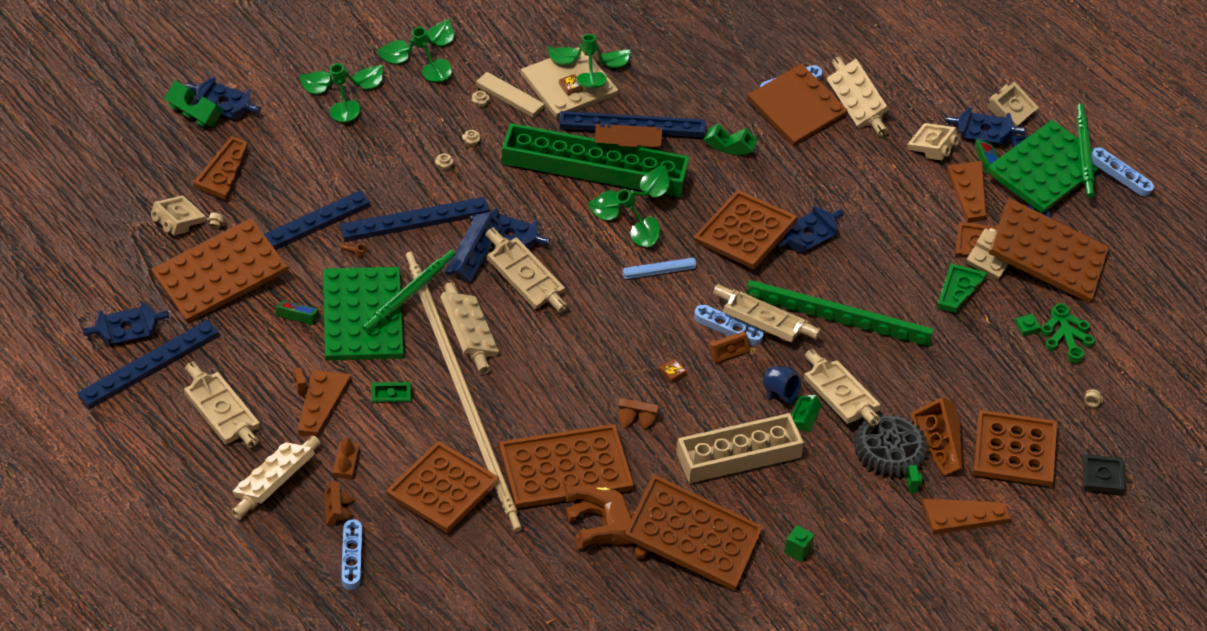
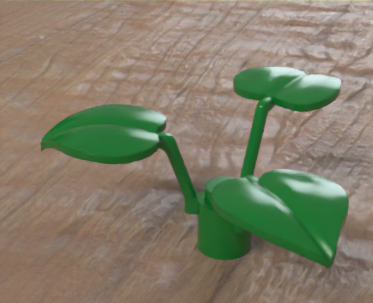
[377,19,454,82]
[548,34,630,88]
[300,63,384,123]
[588,165,670,248]

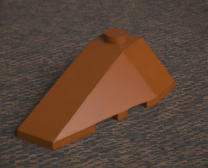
[911,397,962,476]

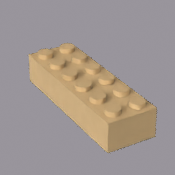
[676,413,804,483]

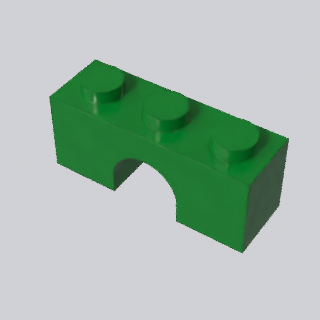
[164,80,224,128]

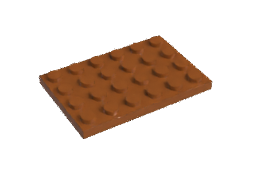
[988,198,1109,303]
[151,218,288,324]
[499,424,634,509]
[623,474,763,591]

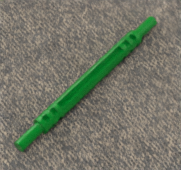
[1076,104,1095,198]
[362,250,456,332]

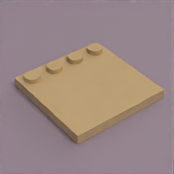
[521,47,618,119]

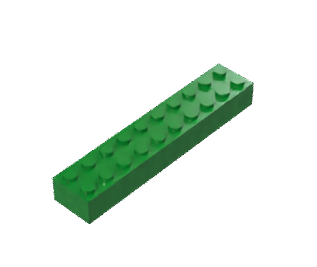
[501,123,690,197]

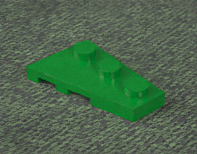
[937,263,987,313]

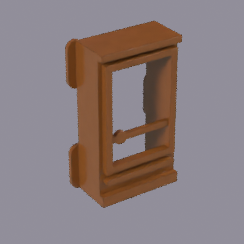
[595,124,662,148]

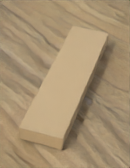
[476,72,544,118]

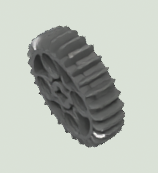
[854,413,928,478]

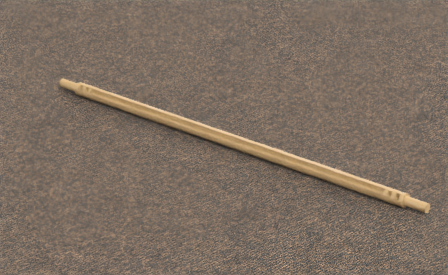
[406,252,522,532]

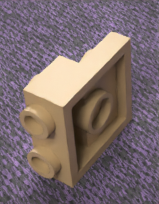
[987,82,1039,127]
[907,123,959,160]
[151,195,206,235]
[966,228,1009,280]

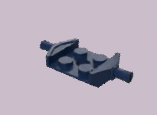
[186,77,261,119]
[945,107,1026,144]
[775,206,844,253]
[470,208,550,250]
[82,301,169,345]

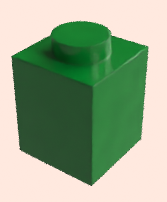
[784,525,814,562]

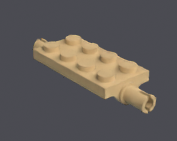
[826,57,889,137]
[486,228,568,313]
[440,283,499,375]
[713,284,821,342]
[804,349,880,426]
[184,362,260,448]
[231,436,321,520]

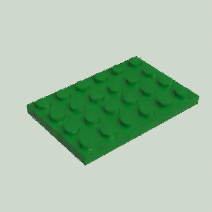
[986,120,1107,214]
[323,267,403,361]

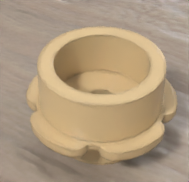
[472,91,489,107]
[462,130,480,147]
[435,153,453,170]
[207,213,225,229]
[1084,389,1103,407]

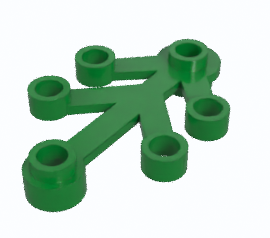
[1041,303,1095,364]

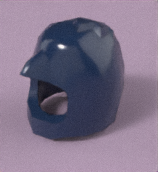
[763,366,802,404]

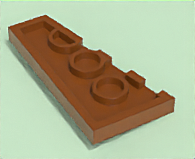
[193,135,248,200]
[946,161,986,223]
[955,222,997,257]
[298,370,351,437]
[921,498,1011,535]

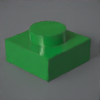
[1015,314,1041,337]
[906,465,922,493]

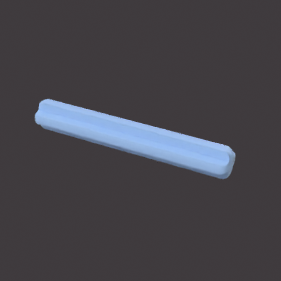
[623,258,696,279]

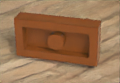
[708,331,749,363]
[618,398,659,429]
[332,437,359,480]
[324,481,355,526]

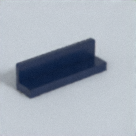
[445,212,503,283]

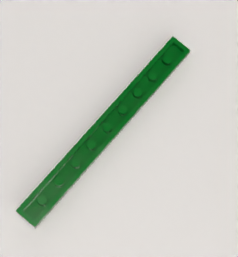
[746,280,933,346]

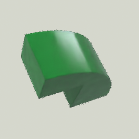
[703,123,758,155]

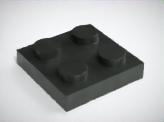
[1082,454,1124,494]

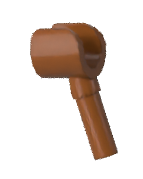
[340,243,367,258]

